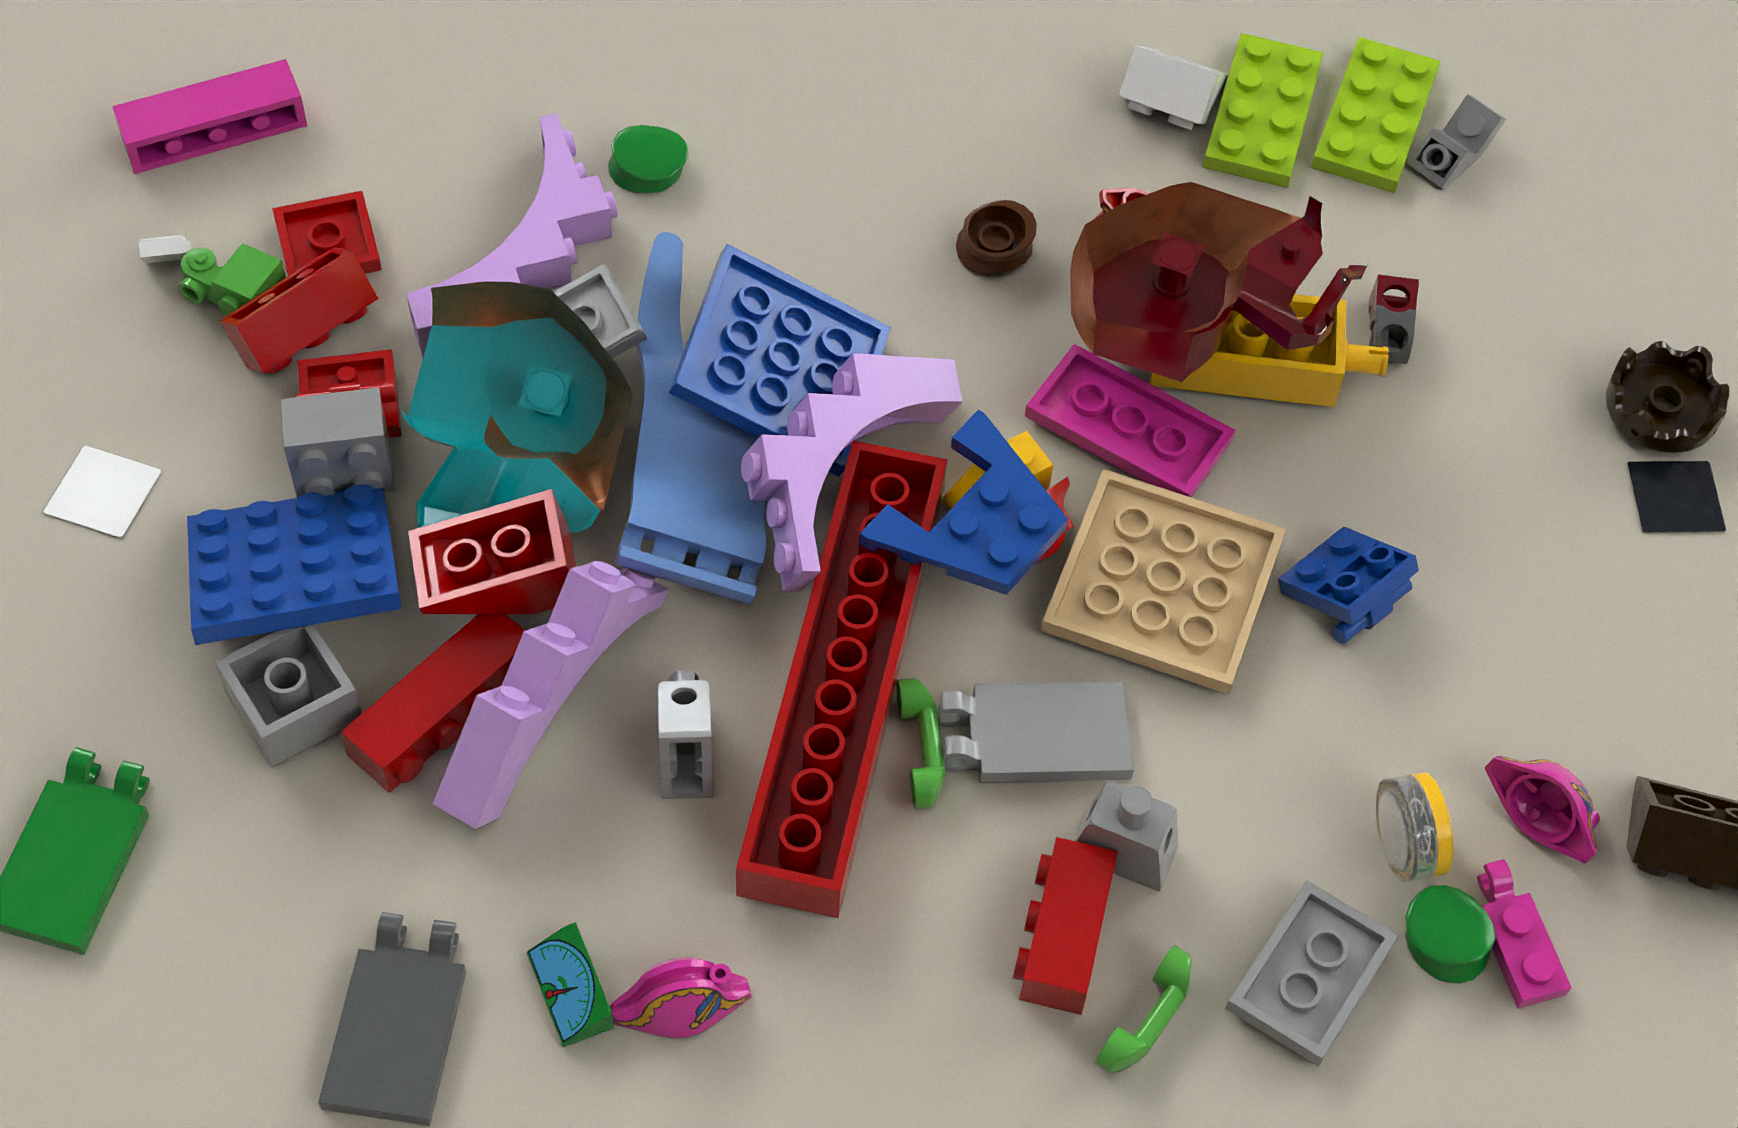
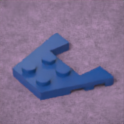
[859,409,1068,595]

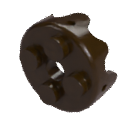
[1606,341,1730,453]

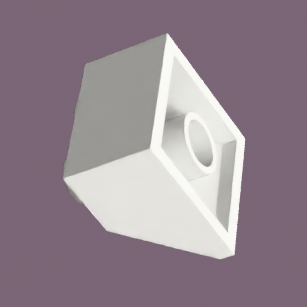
[1118,46,1229,130]

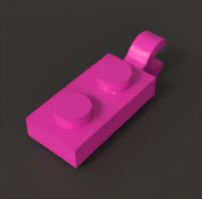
[1477,859,1572,1008]

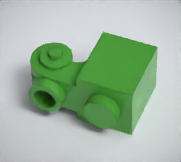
[178,243,286,316]

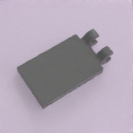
[318,912,466,1126]

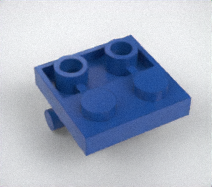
[1278,526,1419,644]

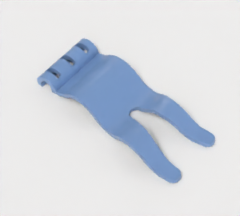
[615,232,773,605]

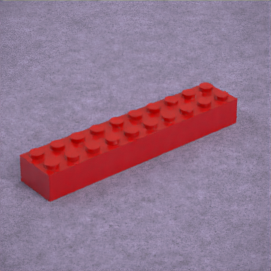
[736,440,948,918]

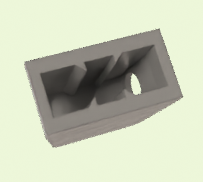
[658,670,713,799]
[1073,782,1178,892]

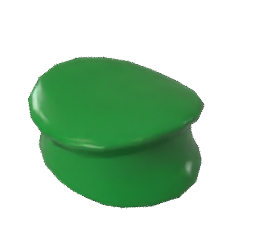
[608,125,689,193]
[1405,885,1496,984]

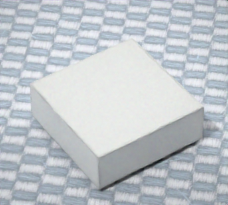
[138,235,192,263]

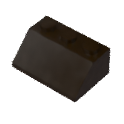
[1626,776,1738,890]

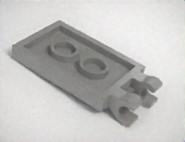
[939,681,1134,783]

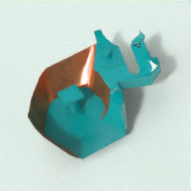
[398,281,633,532]

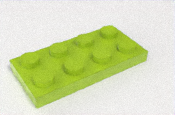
[1203,33,1324,188]
[1311,37,1441,193]

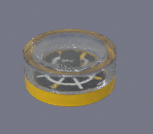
[1376,772,1453,882]

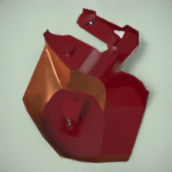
[1070,182,1369,382]

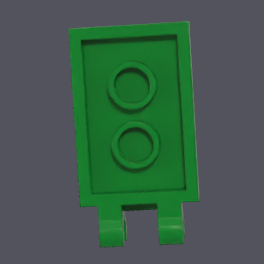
[0,747,150,955]

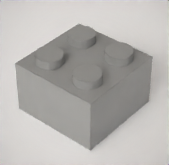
[280,388,395,498]
[215,624,362,768]

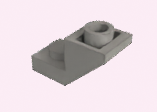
[1408,94,1506,189]

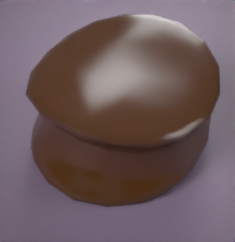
[956,200,1037,275]

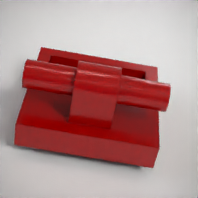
[297,349,402,438]

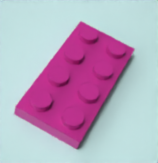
[1024,344,1236,498]

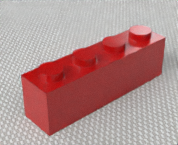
[341,614,525,793]

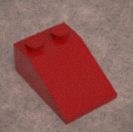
[408,489,576,615]

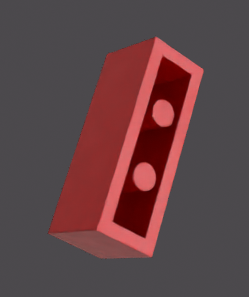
[219,247,379,374]
[1013,837,1118,1015]

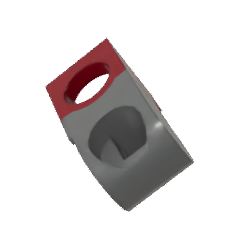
[1368,274,1419,364]

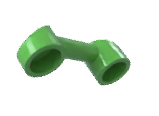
[896,678,946,810]
[1096,945,1191,1073]

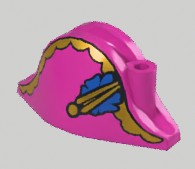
[1484,756,1600,863]
[610,957,751,1038]

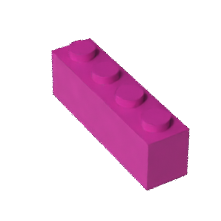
[112,59,307,174]

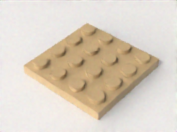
[1040,469,1286,695]

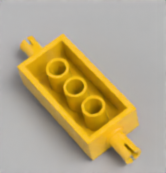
[1149,294,1389,407]

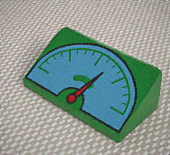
[526,922,614,1047]

